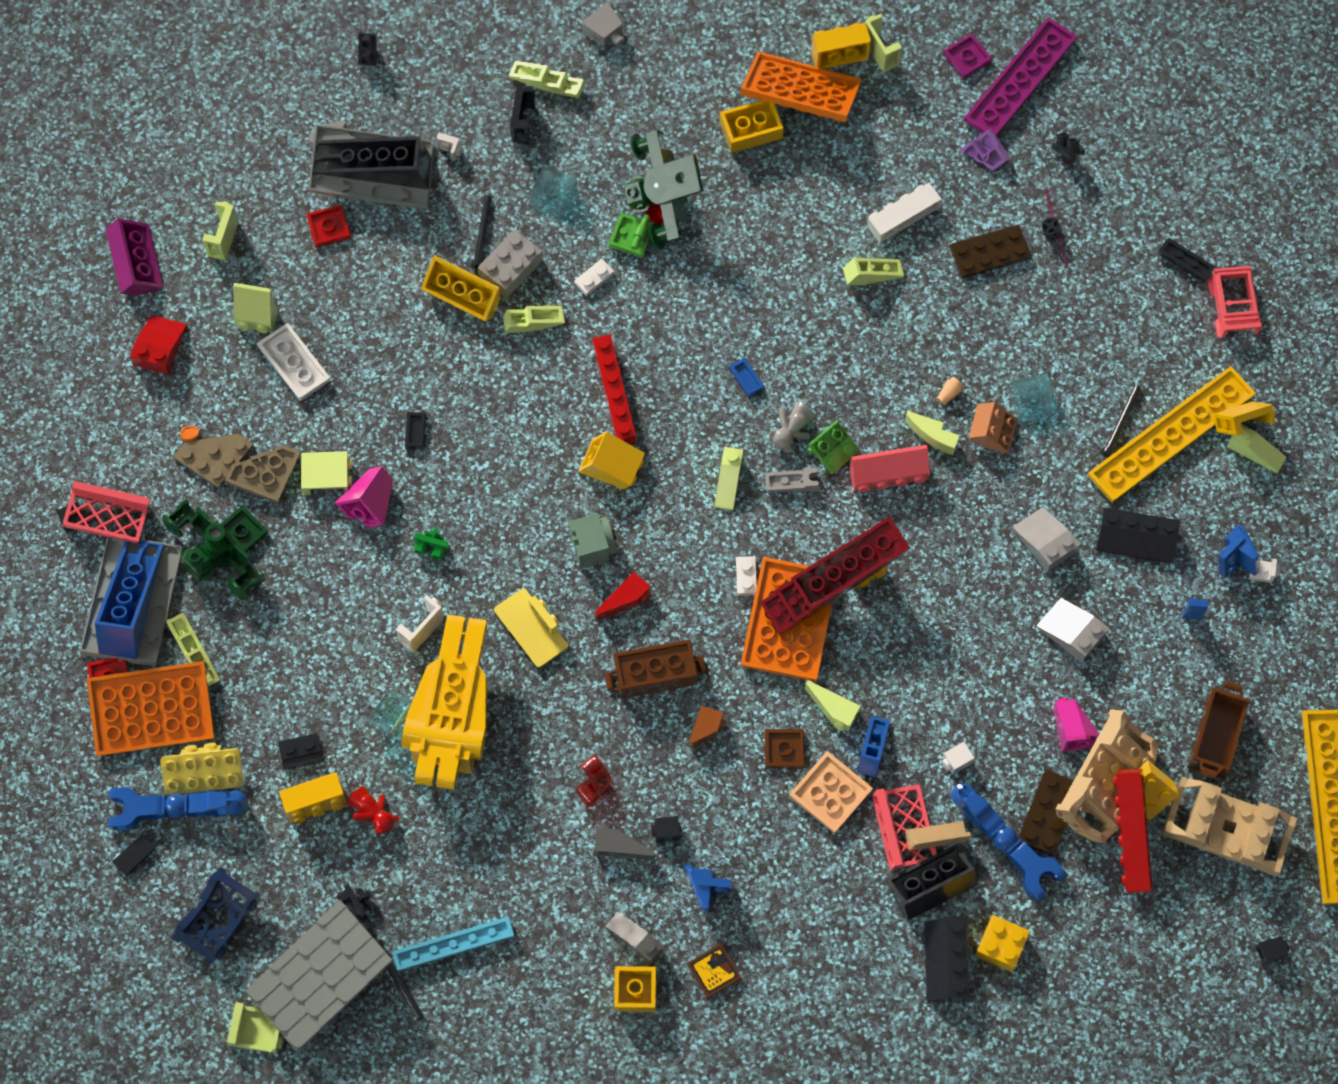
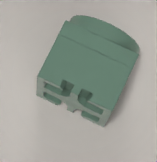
[568,513,617,569]

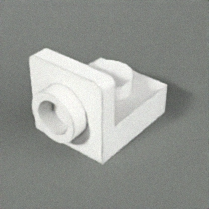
[436,133,462,162]
[1248,559,1279,583]

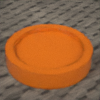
[180,426,200,442]

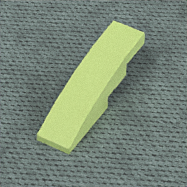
[509,61,585,99]
[166,612,220,686]

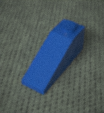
[857,716,890,777]

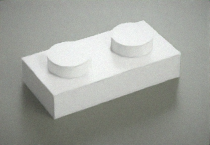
[574,259,614,296]
[736,556,757,596]

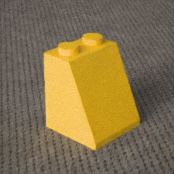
[578,432,645,489]

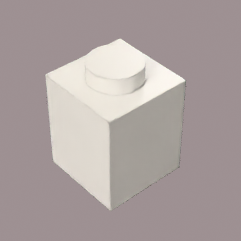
[942,742,974,775]

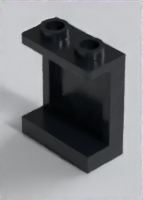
[510,86,536,145]

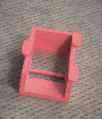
[1208,266,1262,338]

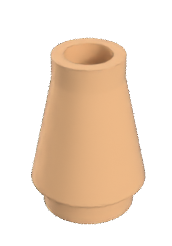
[937,377,964,405]

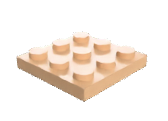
[789,751,873,834]

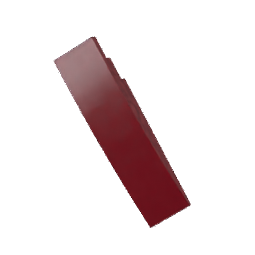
[760,516,911,636]

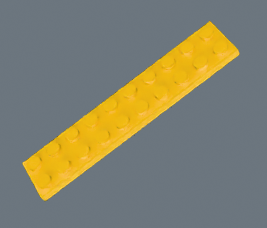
[1087,366,1256,503]
[1302,710,1338,905]

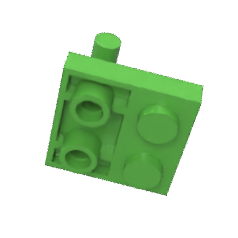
[608,212,652,258]
[807,421,860,474]

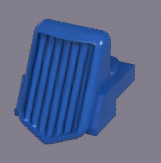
[1218,525,1260,578]
[684,864,734,913]

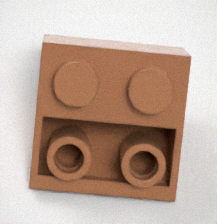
[969,402,1018,453]

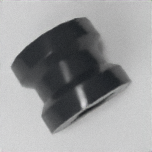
[1042,217,1062,240]

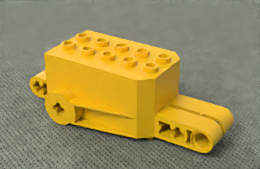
[402,614,488,790]

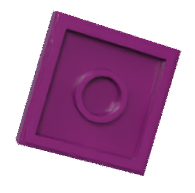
[942,33,993,80]

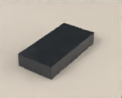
[405,412,426,450]
[112,834,156,877]

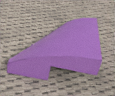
[960,128,1011,170]

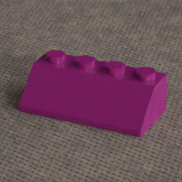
[106,218,163,296]

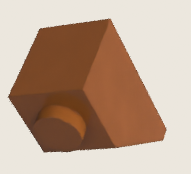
[689,706,726,748]

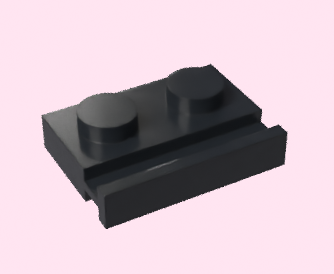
[278,733,323,770]

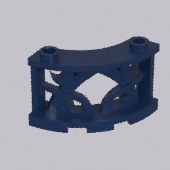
[172,867,260,964]

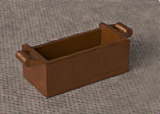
[604,639,707,699]
[1187,681,1251,779]

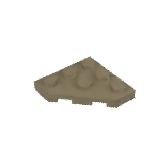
[173,434,254,489]
[225,445,301,504]

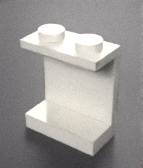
[396,595,444,653]

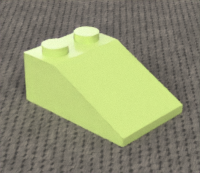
[233,283,278,333]

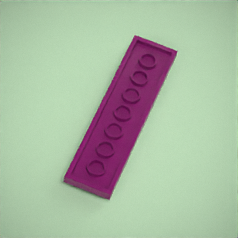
[964,17,1077,137]

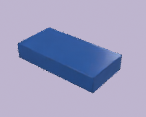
[729,358,765,398]
[1182,598,1209,620]

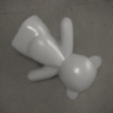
[768,402,815,453]

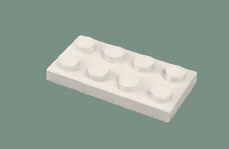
[257,323,331,401]

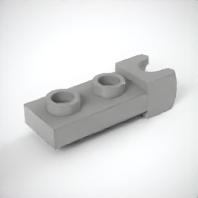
[765,468,819,493]

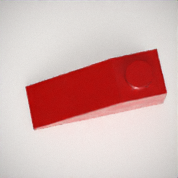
[594,571,651,621]

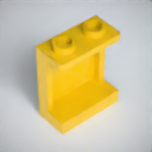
[1213,402,1275,436]

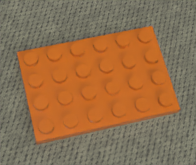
[740,52,862,122]
[740,557,833,682]
[87,661,215,757]

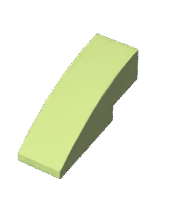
[503,306,565,333]
[905,411,959,455]

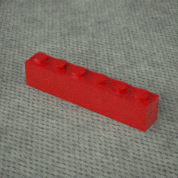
[592,334,636,445]
[1114,769,1153,892]

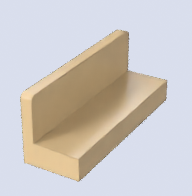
[905,821,971,851]

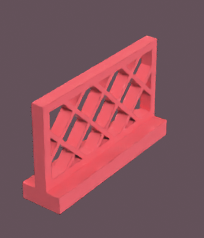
[62,481,150,544]
[872,785,937,871]

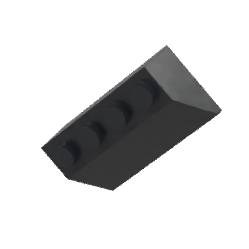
[1096,508,1180,564]
[886,844,978,920]
[924,917,969,1002]

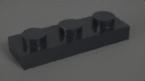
[1158,237,1215,283]

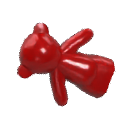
[346,786,399,835]

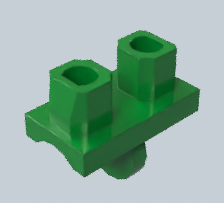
[414,527,450,561]

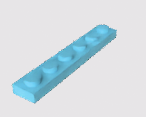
[392,917,514,972]

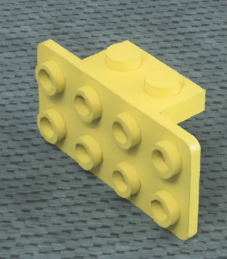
[494,589,568,668]
[160,743,244,795]

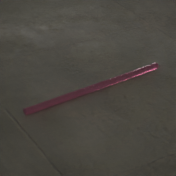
[1044,187,1068,267]

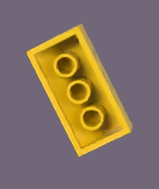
[421,255,500,321]

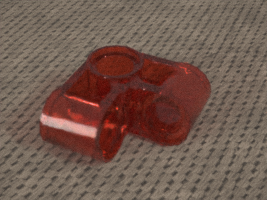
[575,754,613,807]

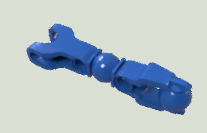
[951,783,1067,902]
[108,787,249,831]

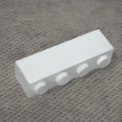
[867,183,942,243]

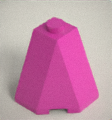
[335,466,393,528]
[1053,698,1100,752]

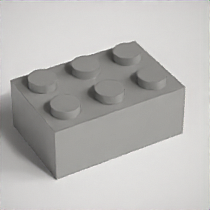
[478,229,543,299]

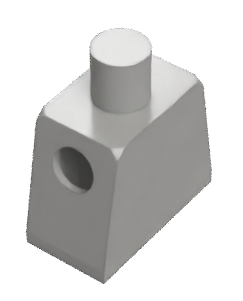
[582,3,625,47]

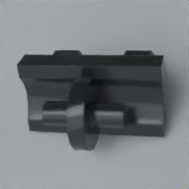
[358,32,377,66]
[1051,132,1085,165]
[336,884,372,921]

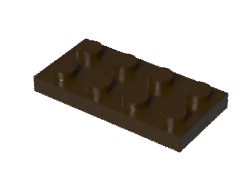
[949,224,1031,279]
[1018,769,1074,857]

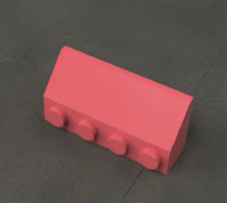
[850,445,930,493]

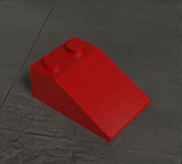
[130,315,187,375]

